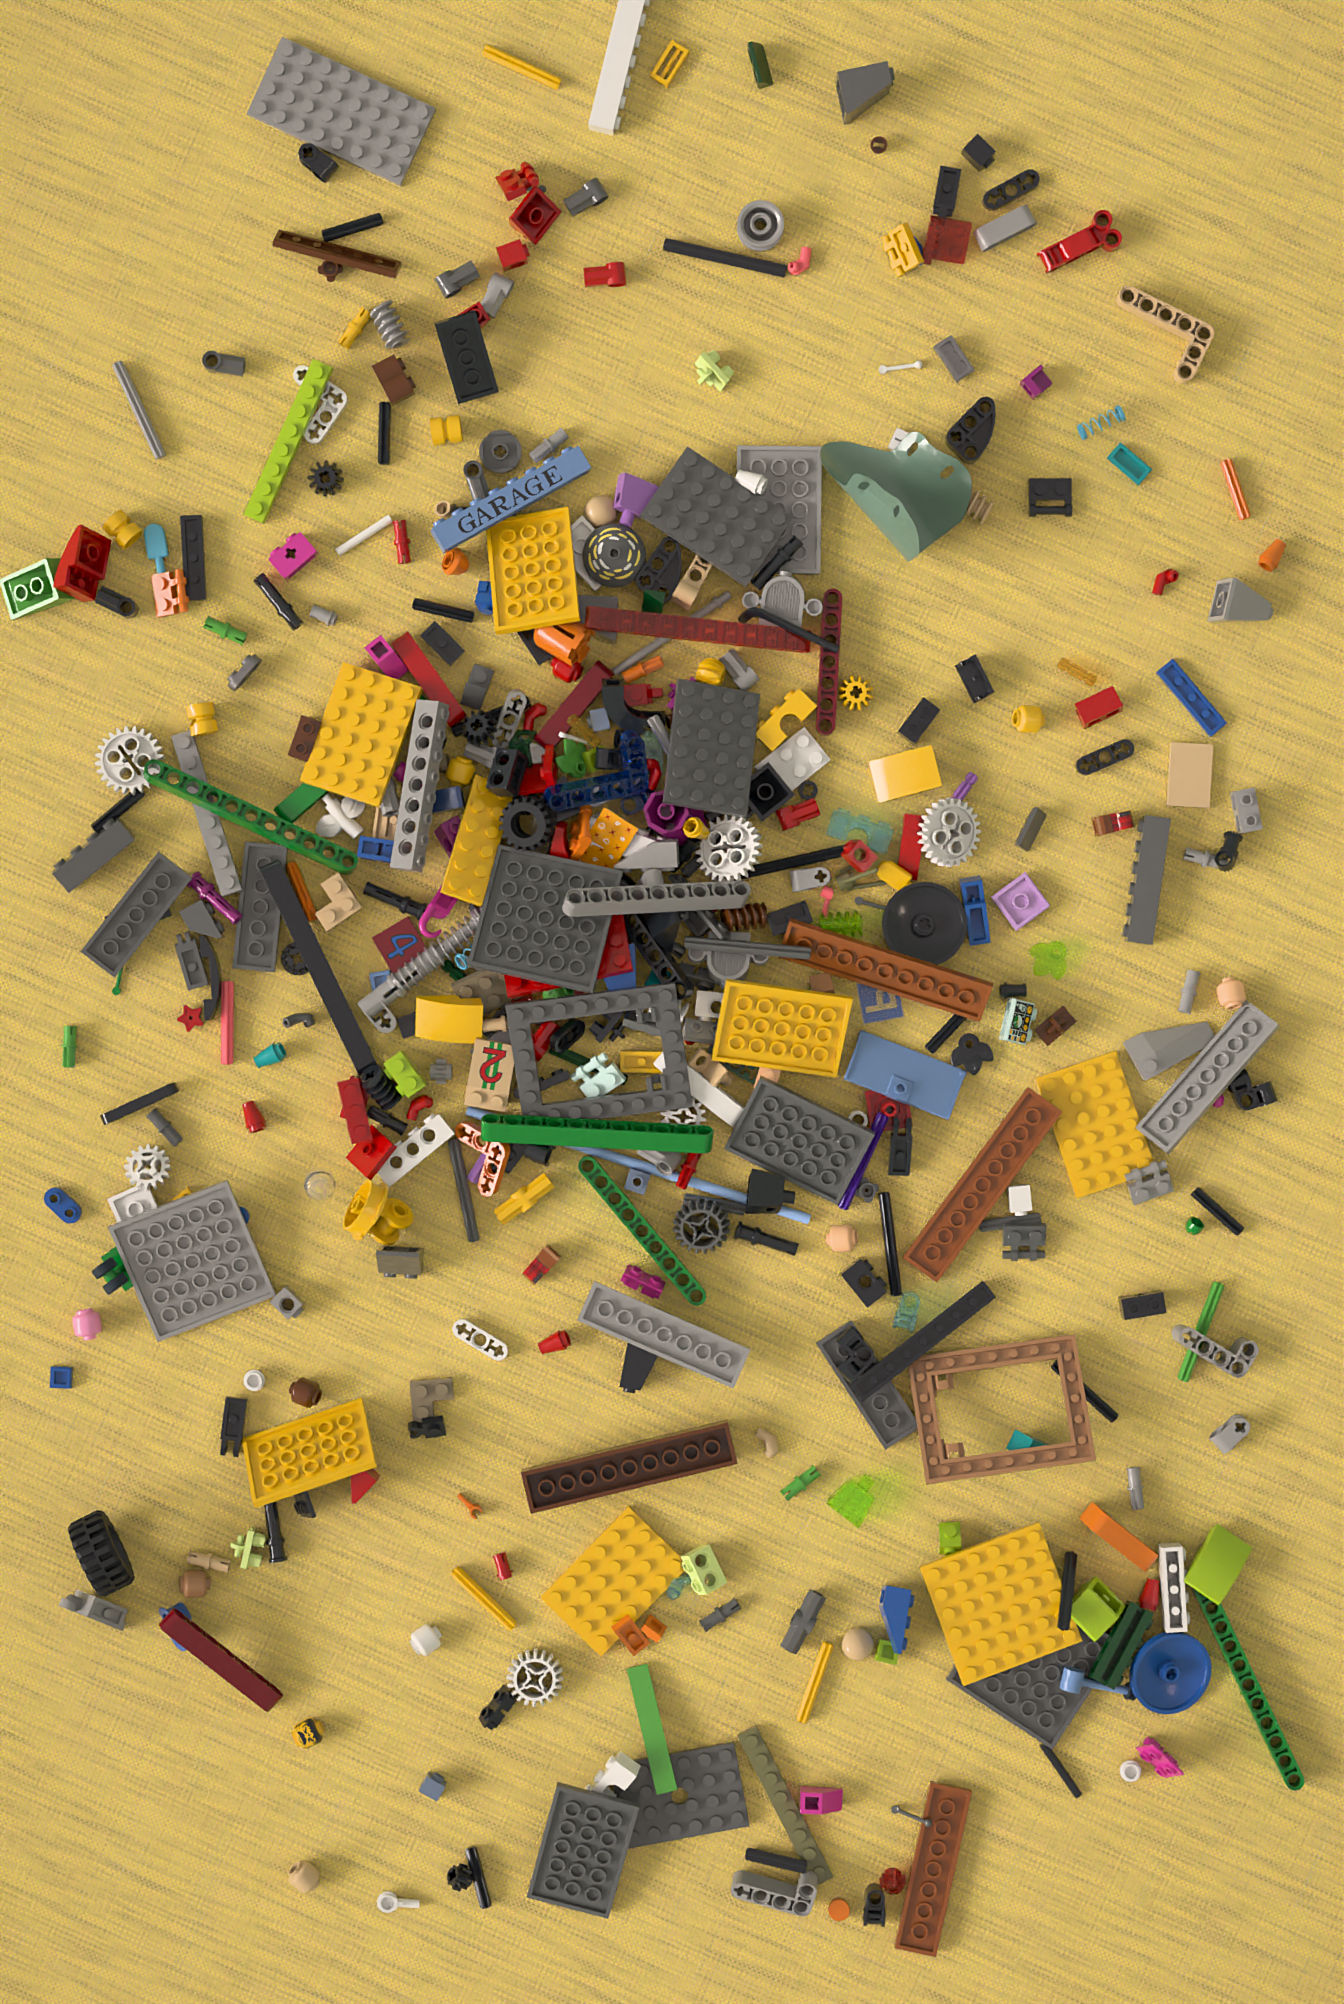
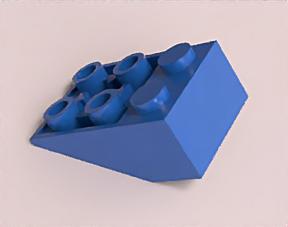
[879,1585,914,1654]

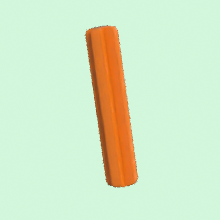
[1220,459,1251,520]
[286,861,318,922]

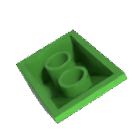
[0,558,74,620]

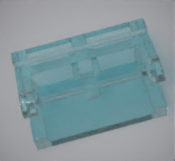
[641,731,663,775]

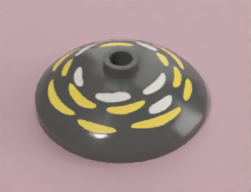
[582,524,646,588]

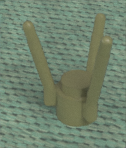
[835,859,888,892]

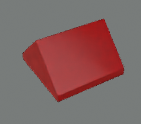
[509,186,562,245]
[351,1468,380,1504]

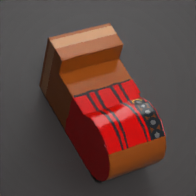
[1091,810,1134,837]
[522,1244,561,1285]

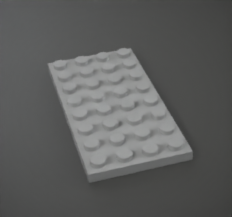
[247,37,436,187]

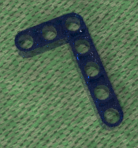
[543,729,649,811]

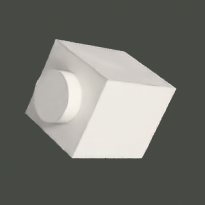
[1007,1184,1032,1216]

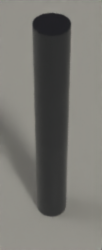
[1039,1743,1082,1798]

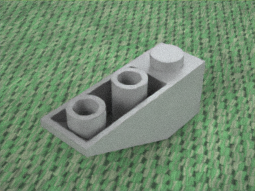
[614,839,680,873]

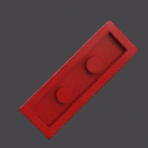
[337,1077,372,1144]

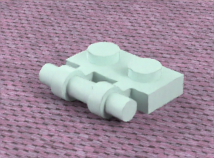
[570,1052,626,1098]

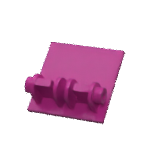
[1136,1736,1184,1778]

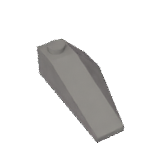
[1122,1022,1215,1081]

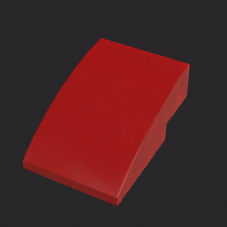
[53,524,112,602]

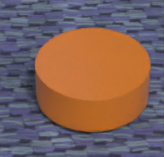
[828,1898,850,1921]

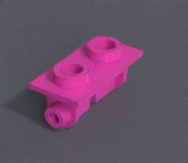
[620,1264,666,1299]

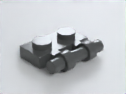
[1002,1223,1046,1261]

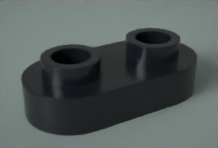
[549,1018,585,1053]

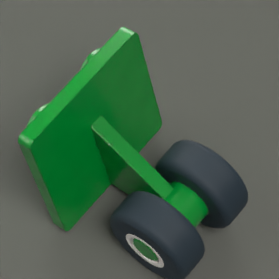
[92,1247,133,1295]

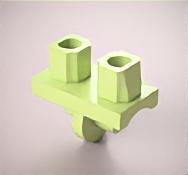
[695,350,734,391]
[230,1527,267,1569]

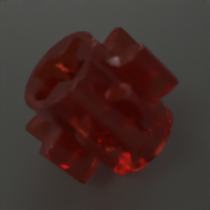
[879,1868,906,1895]

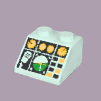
[999,998,1037,1045]

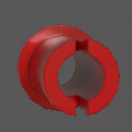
[492,1552,513,1580]

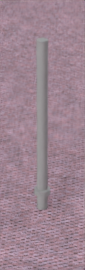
[612,591,732,676]

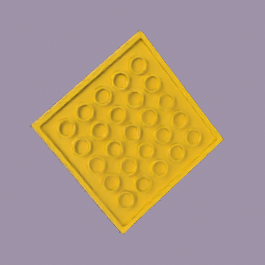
[919,1522,1082,1686]

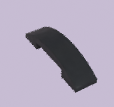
[199,936,222,1021]

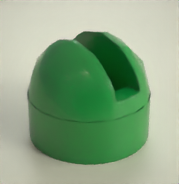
[1185,1216,1205,1235]

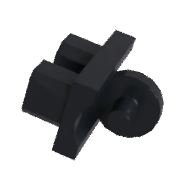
[589,1012,626,1043]

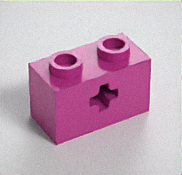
[268,532,319,581]

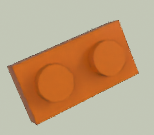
[611,1614,650,1656]

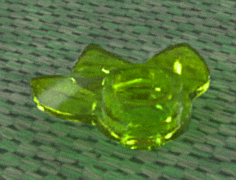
[1029,941,1067,980]

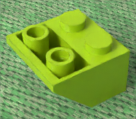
[1071,1576,1126,1642]

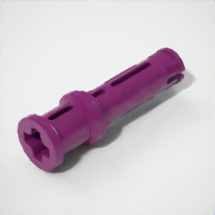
[187,871,243,925]

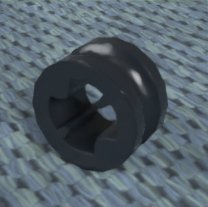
[798,781,818,800]

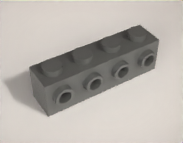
[52,817,135,893]

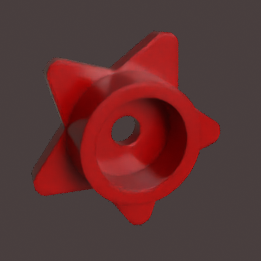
[177,1005,204,1032]

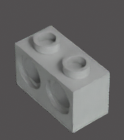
[1230,787,1263,834]

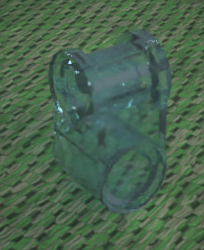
[892,1290,920,1333]

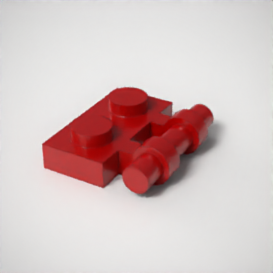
[495,162,539,202]

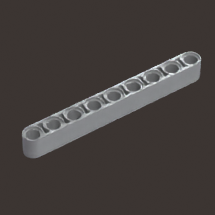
[562,880,751,917]

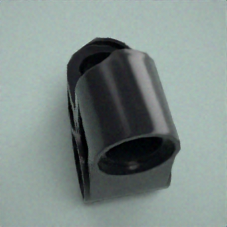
[594,729,640,771]
[1228,1069,1278,1111]
[836,1325,875,1383]

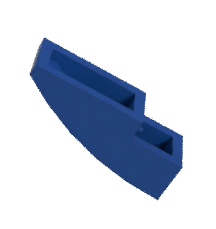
[959,875,991,946]

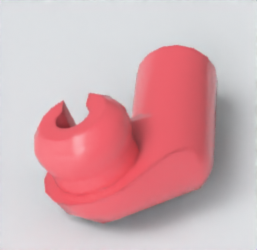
[788,247,812,275]

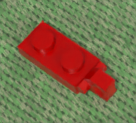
[624,683,663,707]

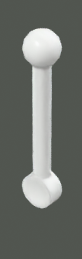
[879,360,923,374]
[559,731,597,748]

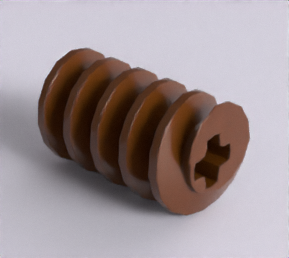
[720,902,767,932]

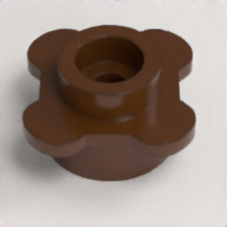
[318,260,343,282]

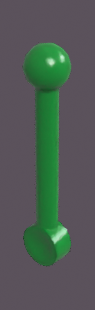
[112,968,123,995]

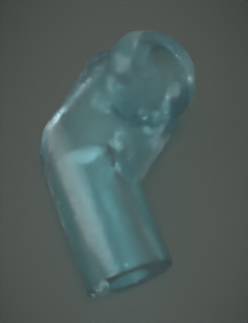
[667,1574,692,1600]

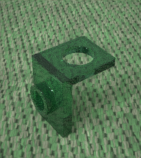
[508,729,537,769]

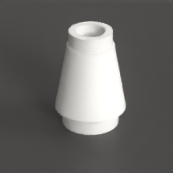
[735,470,768,495]

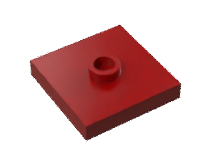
[346,1124,397,1180]

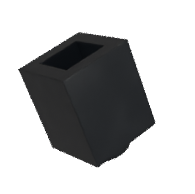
[961,134,996,172]

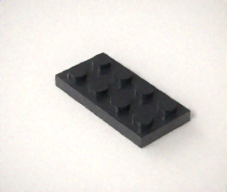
[434,310,499,404]

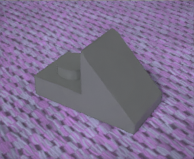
[460,664,495,710]

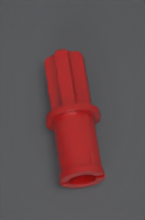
[676,1153,702,1190]

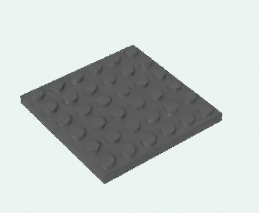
[467,844,623,994]
[946,1624,1109,1750]

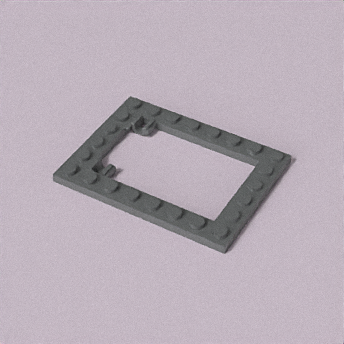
[505,982,693,1119]

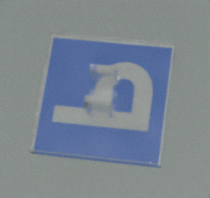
[855,983,905,1025]

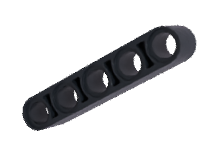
[624,913,694,1000]

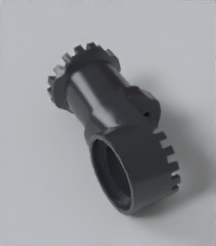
[1214,831,1243,872]

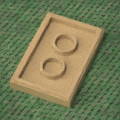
[1166,742,1213,808]

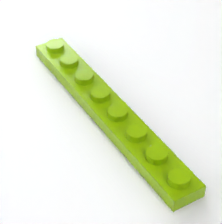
[243,359,333,524]

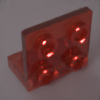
[922,215,972,265]

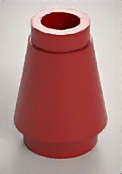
[242,1101,266,1134]
[538,1330,571,1354]
[1138,1578,1160,1611]

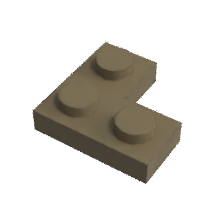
[410,1377,454,1423]

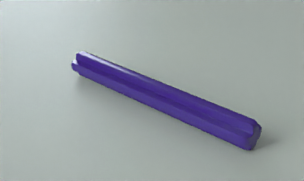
[838,1112,888,1210]

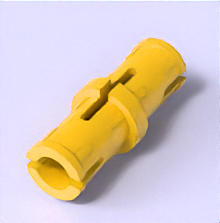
[337,307,370,350]

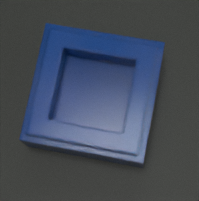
[50,1366,73,1389]

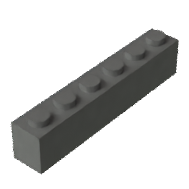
[1122,815,1171,945]

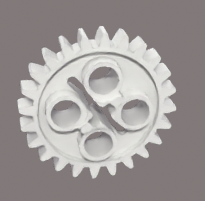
[95,726,165,795]
[917,798,981,867]
[695,815,763,882]

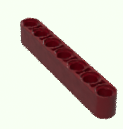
[816,588,842,736]
[159,1608,283,1712]

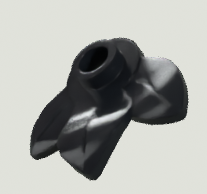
[951,1033,994,1075]

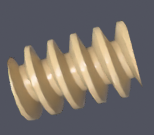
[966,486,994,526]

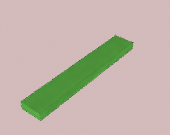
[627,1663,678,1795]

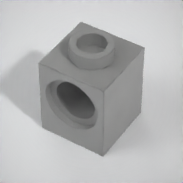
[270,1285,305,1320]

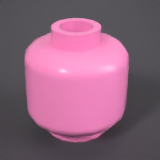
[72,1308,102,1340]

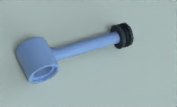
[1059,1666,1136,1701]

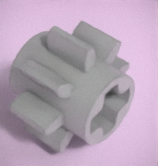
[430,1059,452,1084]

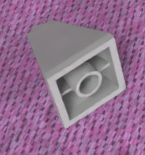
[1207,577,1273,622]

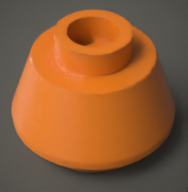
[442,547,469,575]

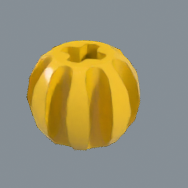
[696,658,726,686]

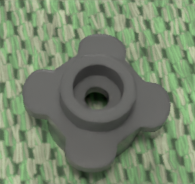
[855,1178,879,1203]

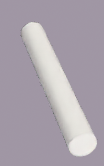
[335,515,393,556]

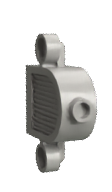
[742,570,823,627]
[688,931,769,989]
[58,1589,128,1631]

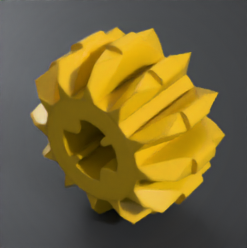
[838,675,874,711]

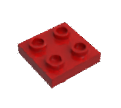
[864,1090,913,1131]

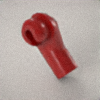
[1152,569,1179,596]

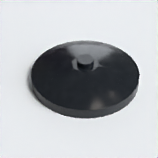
[882,882,967,965]

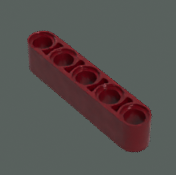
[534,660,615,749]

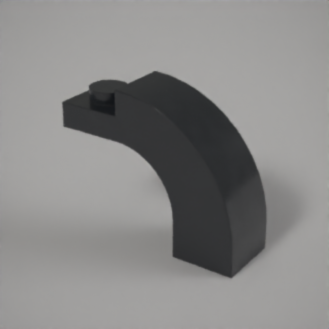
[602,679,666,735]

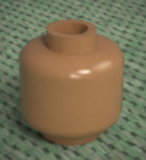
[179,1570,210,1598]

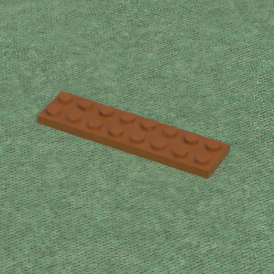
[894,1781,972,1957]

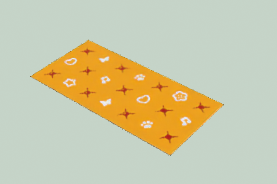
[579,807,638,869]

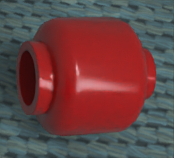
[551,657,584,683]

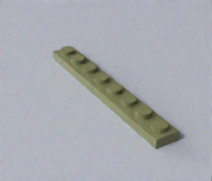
[737,1725,833,1885]

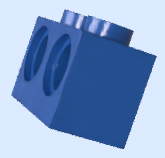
[357,836,394,863]

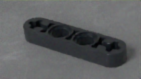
[100,1082,179,1125]

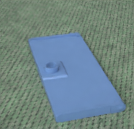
[844,1030,967,1120]

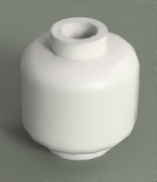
[409,1624,442,1656]

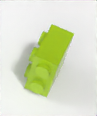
[383,1050,429,1098]

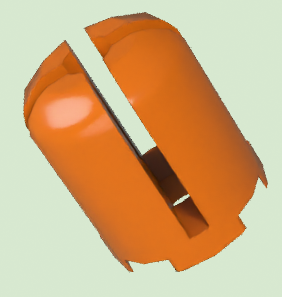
[534,621,595,668]

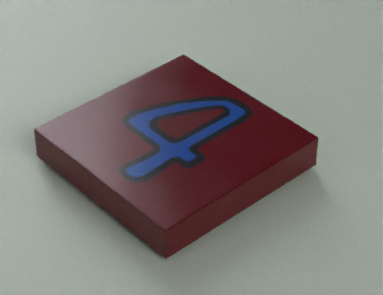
[372,916,426,973]

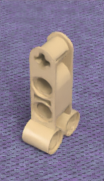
[670,554,713,611]

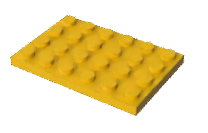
[486,507,581,635]
[300,662,423,808]
[711,978,853,1078]
[1035,1051,1154,1198]
[242,1398,377,1508]
[540,1506,685,1656]

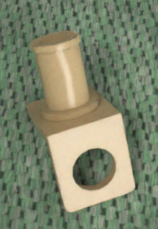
[687,1048,733,1087]

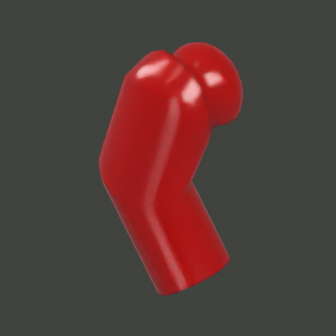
[523,703,547,731]
[643,758,662,791]
[406,1095,433,1121]

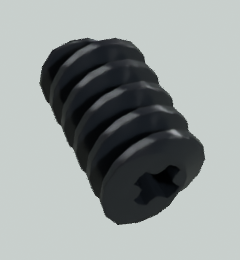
[361,1065,402,1111]

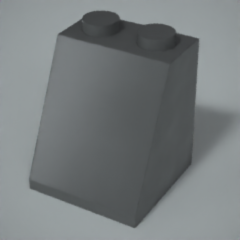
[835,61,895,125]
[578,595,619,644]

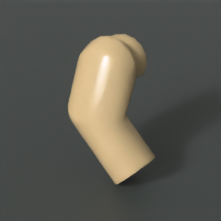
[755,1427,779,1458]

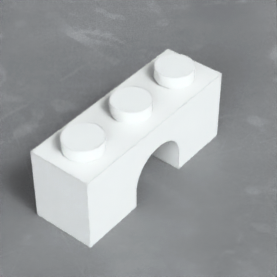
[585,1751,641,1797]

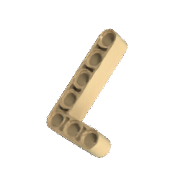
[1116,286,1214,384]

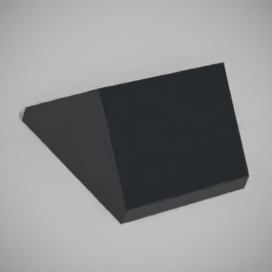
[748,762,795,822]
[642,911,681,952]

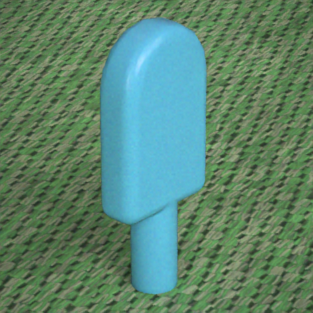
[144,524,169,574]

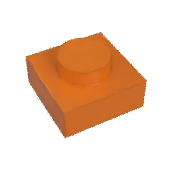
[640,1614,667,1643]

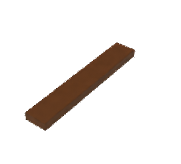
[273,230,401,279]

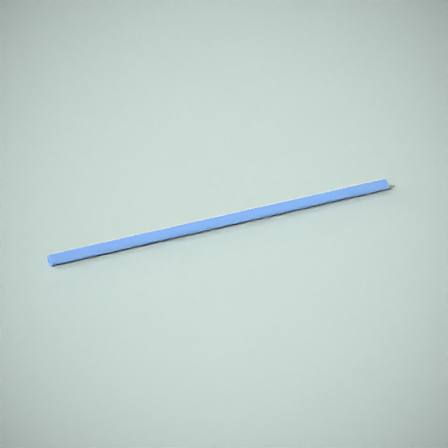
[466,1106,811,1224]

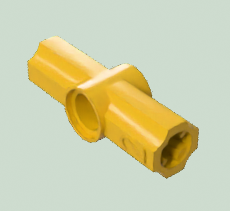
[493,1173,555,1225]

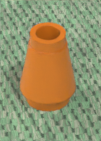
[1258,539,1286,572]

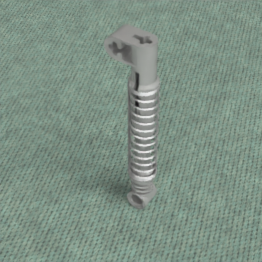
[358,907,482,1033]

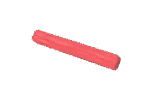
[221,981,234,1065]

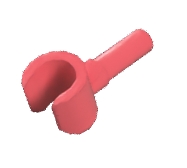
[820,886,834,917]

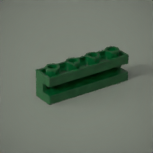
[1087,1601,1154,1690]

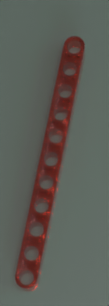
[584,606,812,653]

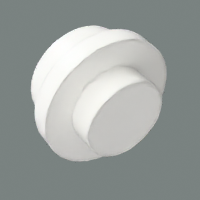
[244,1370,265,1391]
[1120,1760,1141,1782]

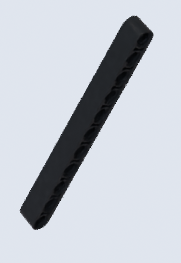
[259,859,377,1077]

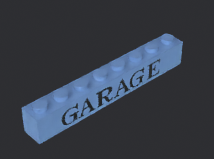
[431,446,591,554]

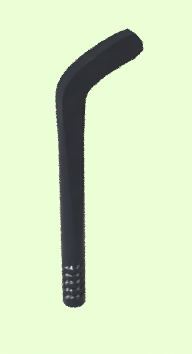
[738,607,840,654]

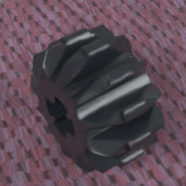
[307,460,344,497]
[461,709,498,747]

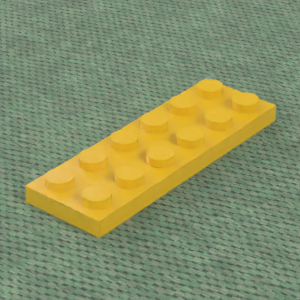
[440,774,513,906]

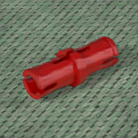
[393,520,411,564]

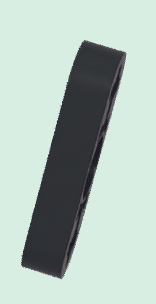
[982,169,1040,211]
[1075,739,1134,776]

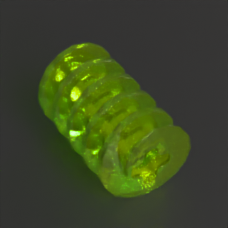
[819,910,863,937]

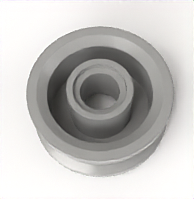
[737,200,784,251]

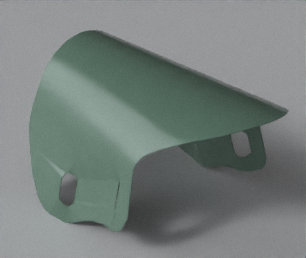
[820,432,972,562]

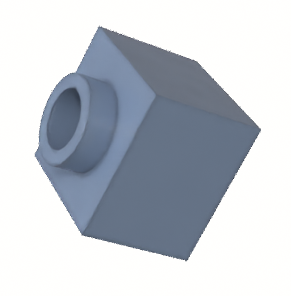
[586,708,611,733]
[624,1168,651,1195]
[419,1772,447,1802]

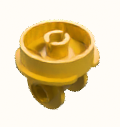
[343,1180,414,1245]

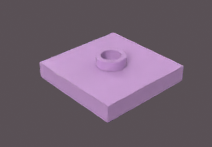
[991,872,1050,931]

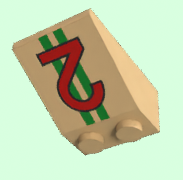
[464,1037,515,1112]

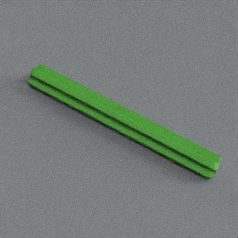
[1178,1281,1224,1382]

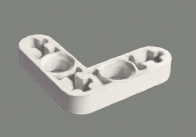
[293,365,348,445]

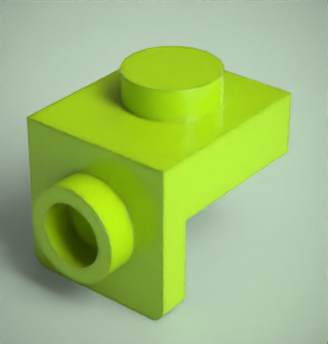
[938,1522,962,1556]

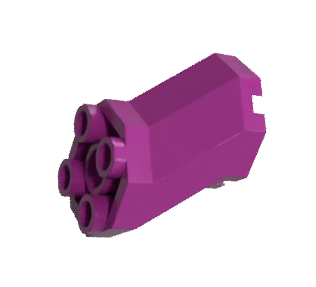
[643,790,707,847]

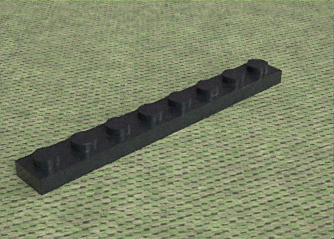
[850,1281,996,1402]

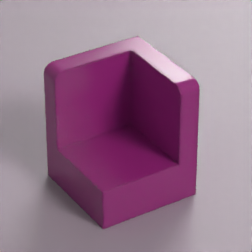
[1020,364,1052,400]

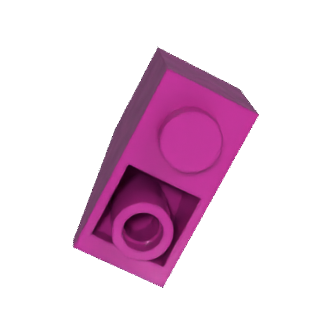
[364,635,409,679]
[799,1786,843,1815]

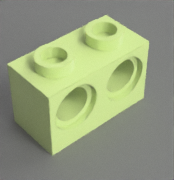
[681,1544,727,1595]

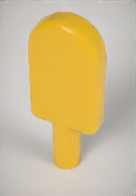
[877,860,913,891]

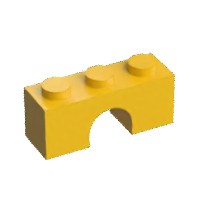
[756,689,817,753]

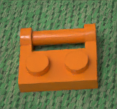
[568,804,592,861]

